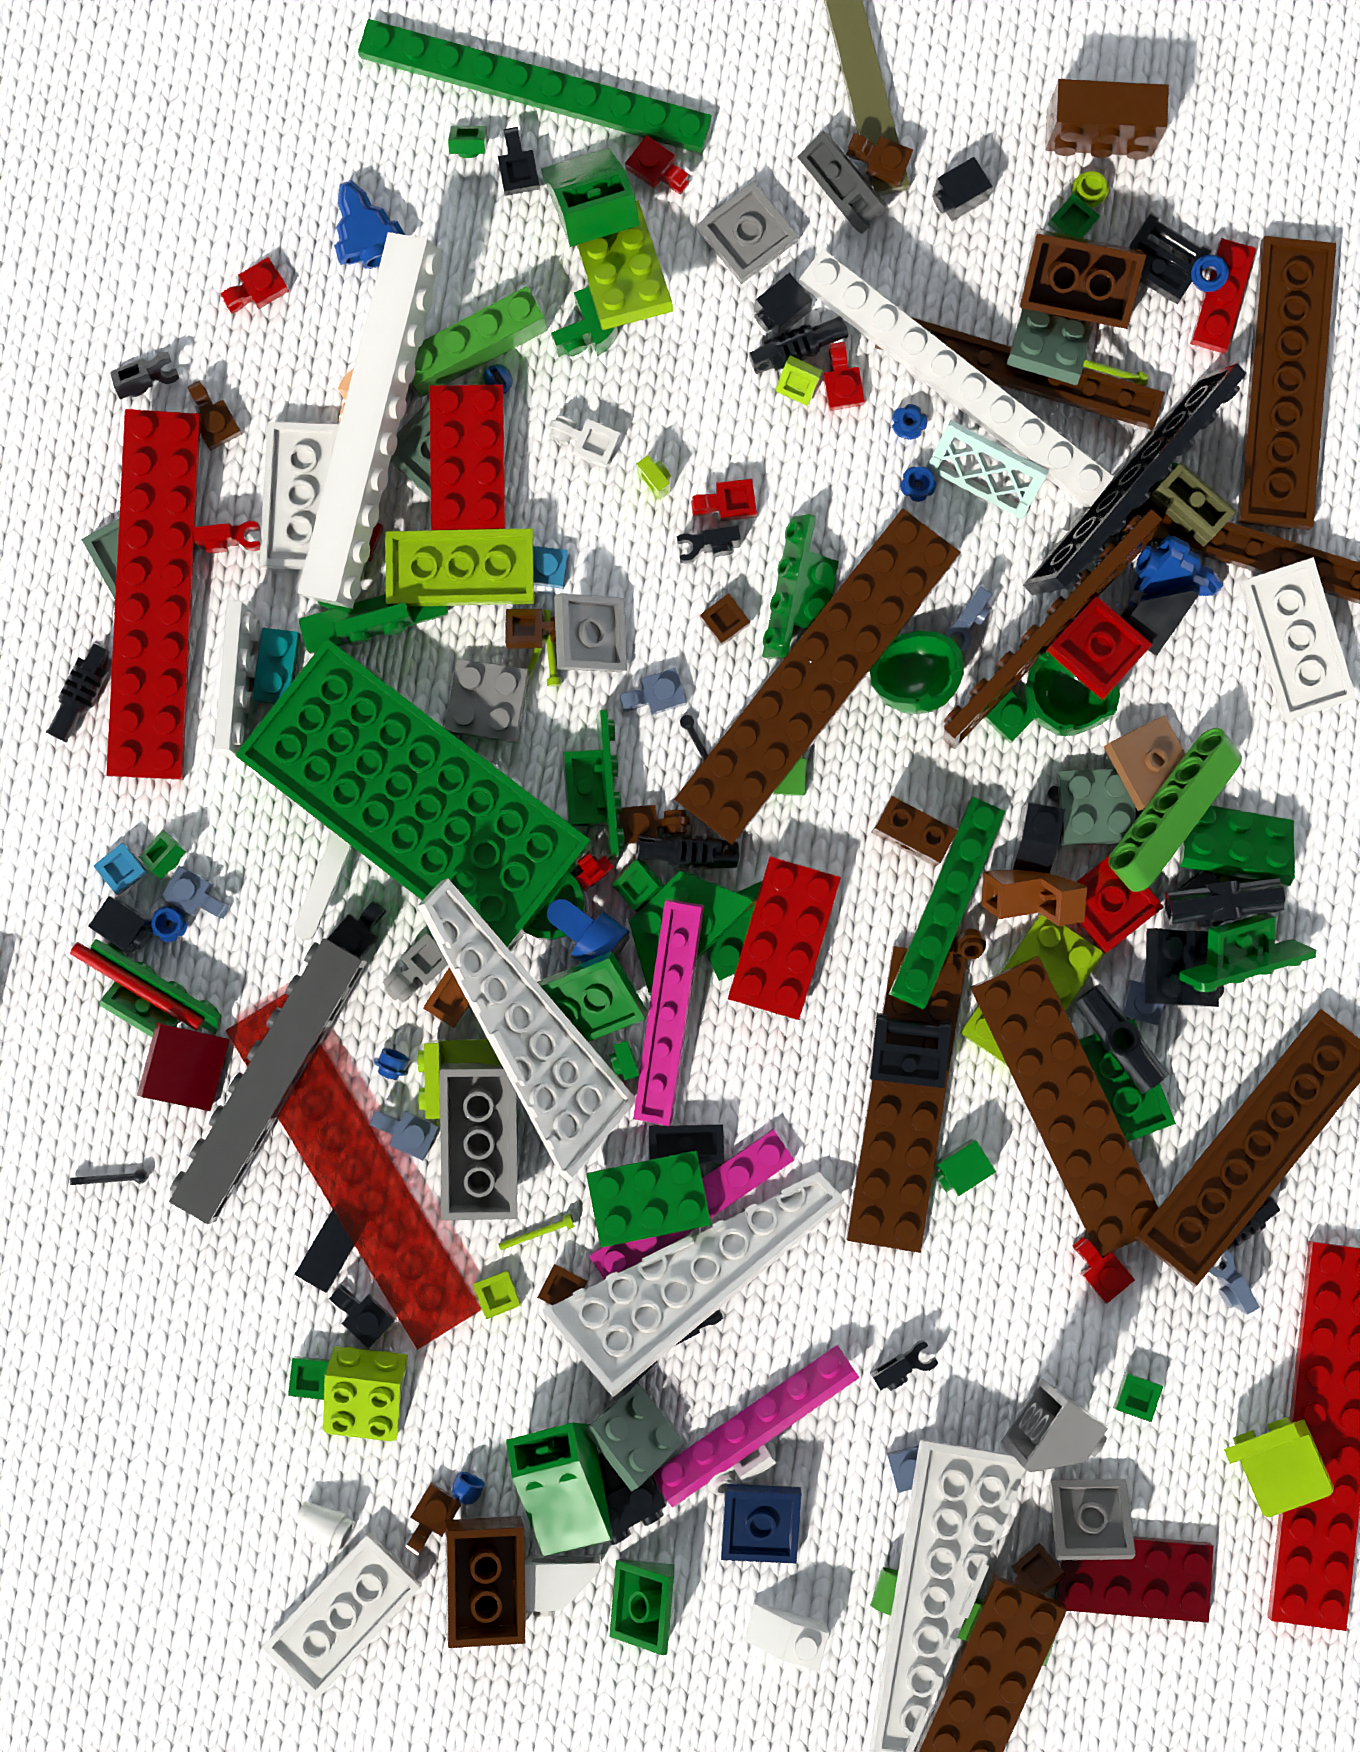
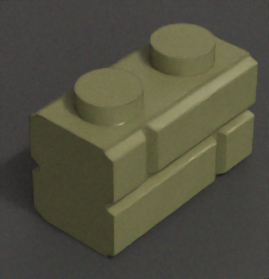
[1149,462,1237,547]

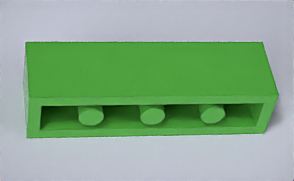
[411,286,547,398]

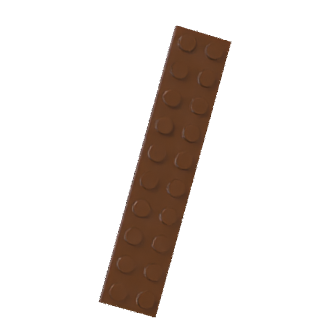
[674,508,961,845]

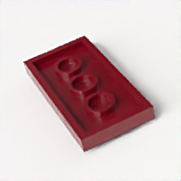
[1056,1536,1214,1623]

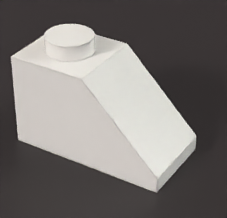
[525,1555,601,1617]
[744,1602,829,1671]

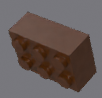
[1045,79,1169,160]
[1018,229,1146,329]
[445,1516,526,1648]

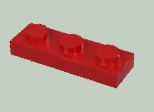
[1189,238,1256,354]

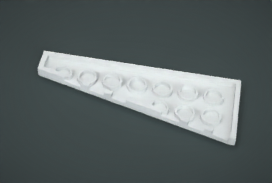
[417,879,636,1179]
[542,1172,844,1397]
[869,1439,1026,1752]

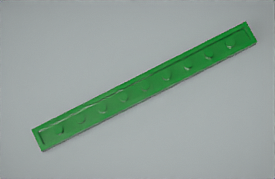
[358,19,712,154]

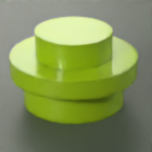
[1072,171,1109,208]

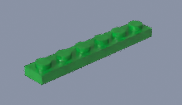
[889,796,1006,1009]

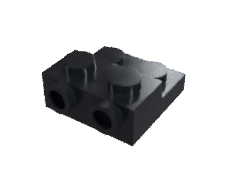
[1145,928,1224,1007]
[598,1451,667,1545]

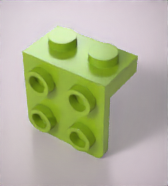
[417,1039,502,1119]
[323,1346,408,1442]
[1224,1417,1334,1517]

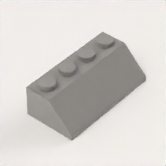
[440,1063,518,1220]
[1001,1379,1108,1473]

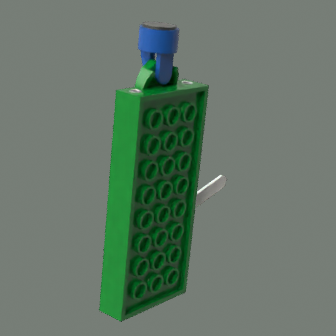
[235,639,630,964]

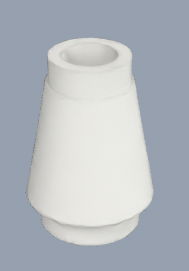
[295,1501,355,1549]

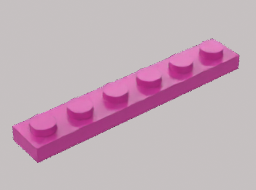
[633,899,705,1126]
[589,1129,795,1280]
[652,1345,860,1508]

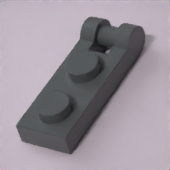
[797,131,889,234]

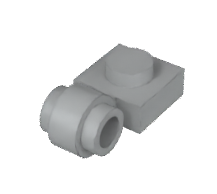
[382,933,448,1004]

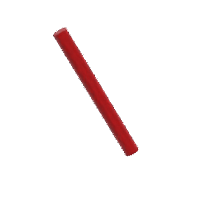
[70,942,205,1031]

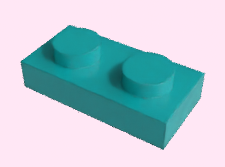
[253,627,301,704]

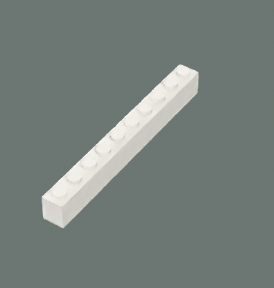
[297,232,443,609]
[799,248,1114,508]

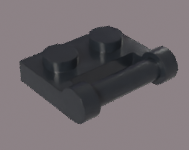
[1129,212,1213,305]
[869,1012,951,1088]

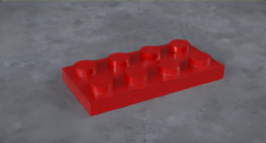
[429,384,506,530]
[727,856,841,1021]

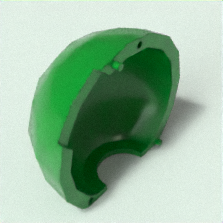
[870,631,964,715]
[1024,652,1120,736]

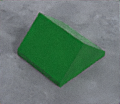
[609,1559,674,1655]

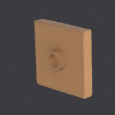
[1103,715,1186,811]

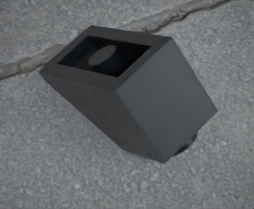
[1120,585,1200,656]
[1011,802,1065,874]

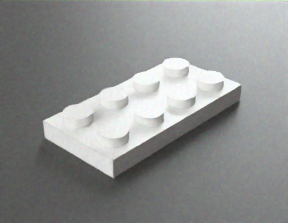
[259,421,340,570]
[1239,557,1357,722]
[214,600,260,759]
[261,1532,423,1701]

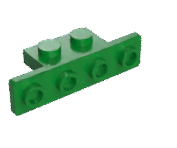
[762,514,839,659]
[299,594,448,654]
[562,709,624,860]
[1179,913,1317,992]
[91,939,222,1037]

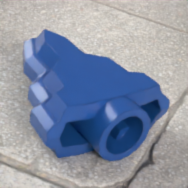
[334,180,405,269]
[1134,535,1223,596]

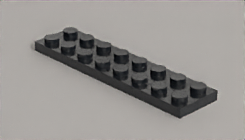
[1023,363,1247,595]

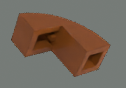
[981,870,1087,926]

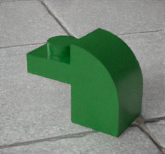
[551,286,619,357]

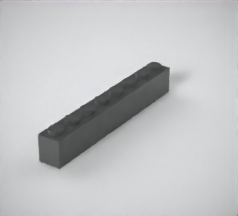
[169,938,367,1225]

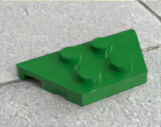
[629,871,757,996]

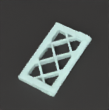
[926,420,1049,520]

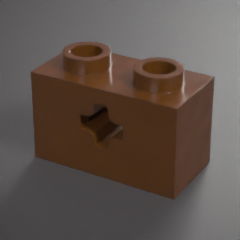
[871,796,958,867]

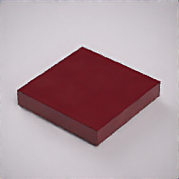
[137,1022,230,1111]

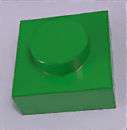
[448,126,487,158]
[1048,193,1100,238]
[984,691,1035,744]
[138,830,186,880]
[612,859,664,912]
[609,1040,639,1081]
[288,1356,329,1400]
[1113,1372,1163,1422]

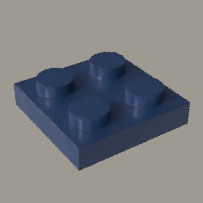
[721,1484,802,1564]

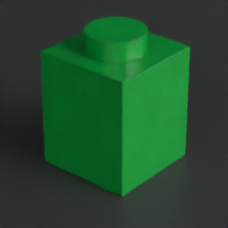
[934,1139,996,1196]

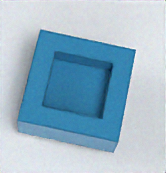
[534,546,568,589]
[93,843,148,895]

